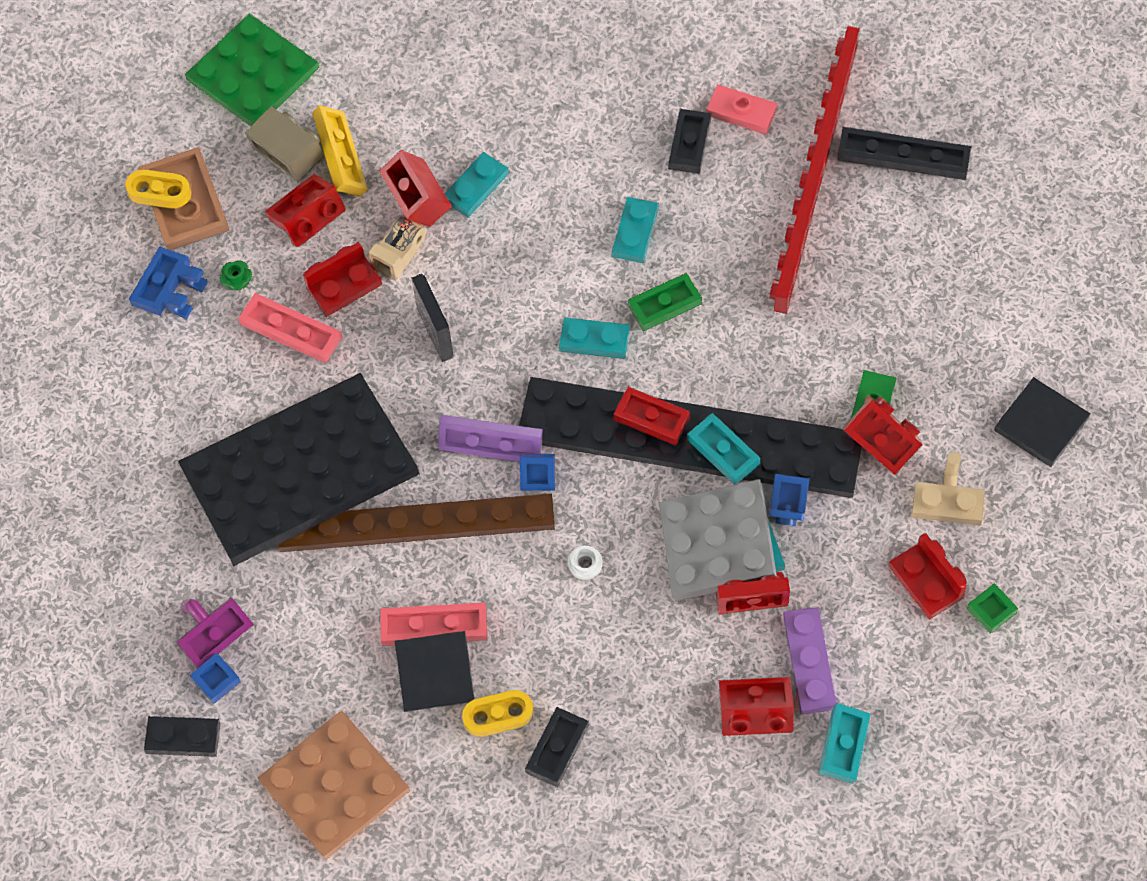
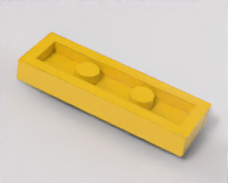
[312,105,368,196]

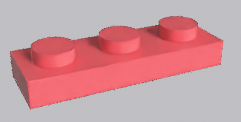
[238,293,342,364]
[380,603,488,646]

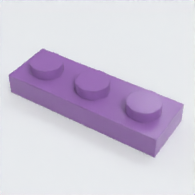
[438,415,543,462]
[783,607,836,715]

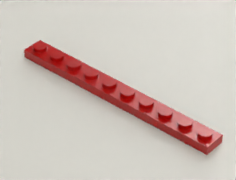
[769,26,860,314]

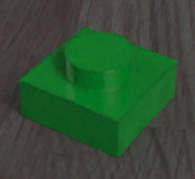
[967,583,1018,634]

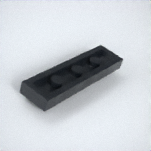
[837,127,971,180]

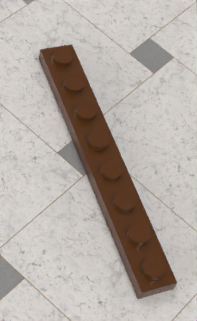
[278,493,555,552]

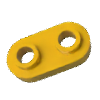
[125,169,191,208]
[462,690,533,737]

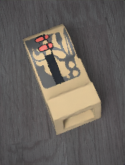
[368,216,427,281]

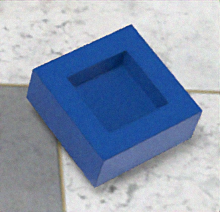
[520,454,556,491]
[189,653,241,704]

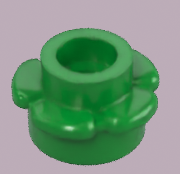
[220,260,252,291]

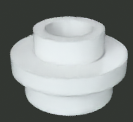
[568,546,603,580]

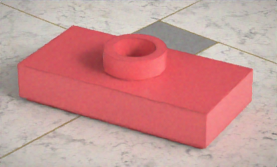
[706,84,778,134]

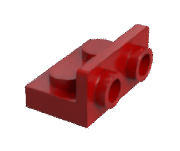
[264,174,346,247]
[303,242,383,317]
[843,395,923,475]
[888,533,967,620]
[715,572,790,615]
[719,677,794,736]

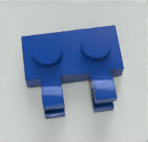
[129,246,208,319]

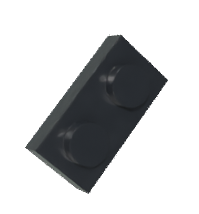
[668,109,711,174]
[525,706,589,788]
[144,716,221,757]

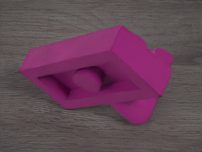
[175,597,254,669]

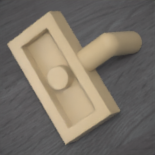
[912,452,985,526]

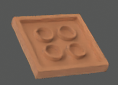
[257,710,410,860]

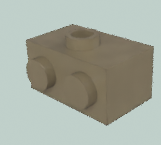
[245,106,324,183]

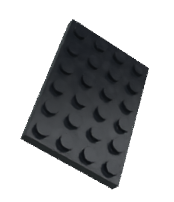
[178,373,420,566]

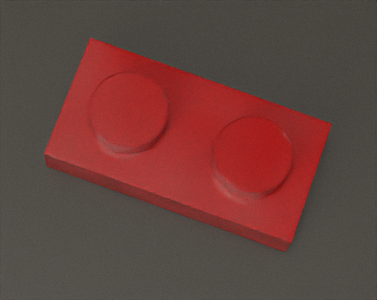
[614,386,690,446]

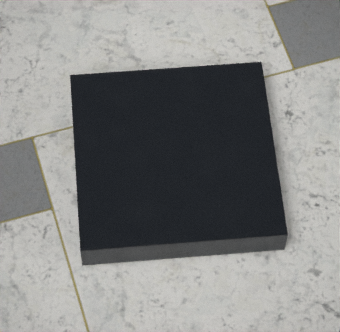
[411,274,454,362]
[994,377,1091,467]
[394,631,475,712]

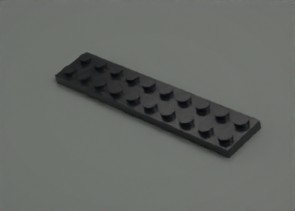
[519,377,862,498]

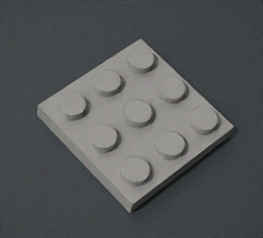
[659,479,777,601]

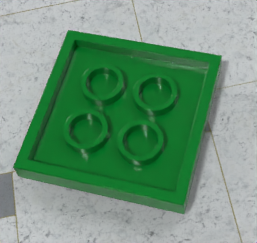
[185,13,319,127]

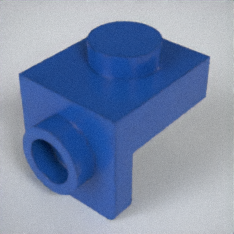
[769,474,810,526]

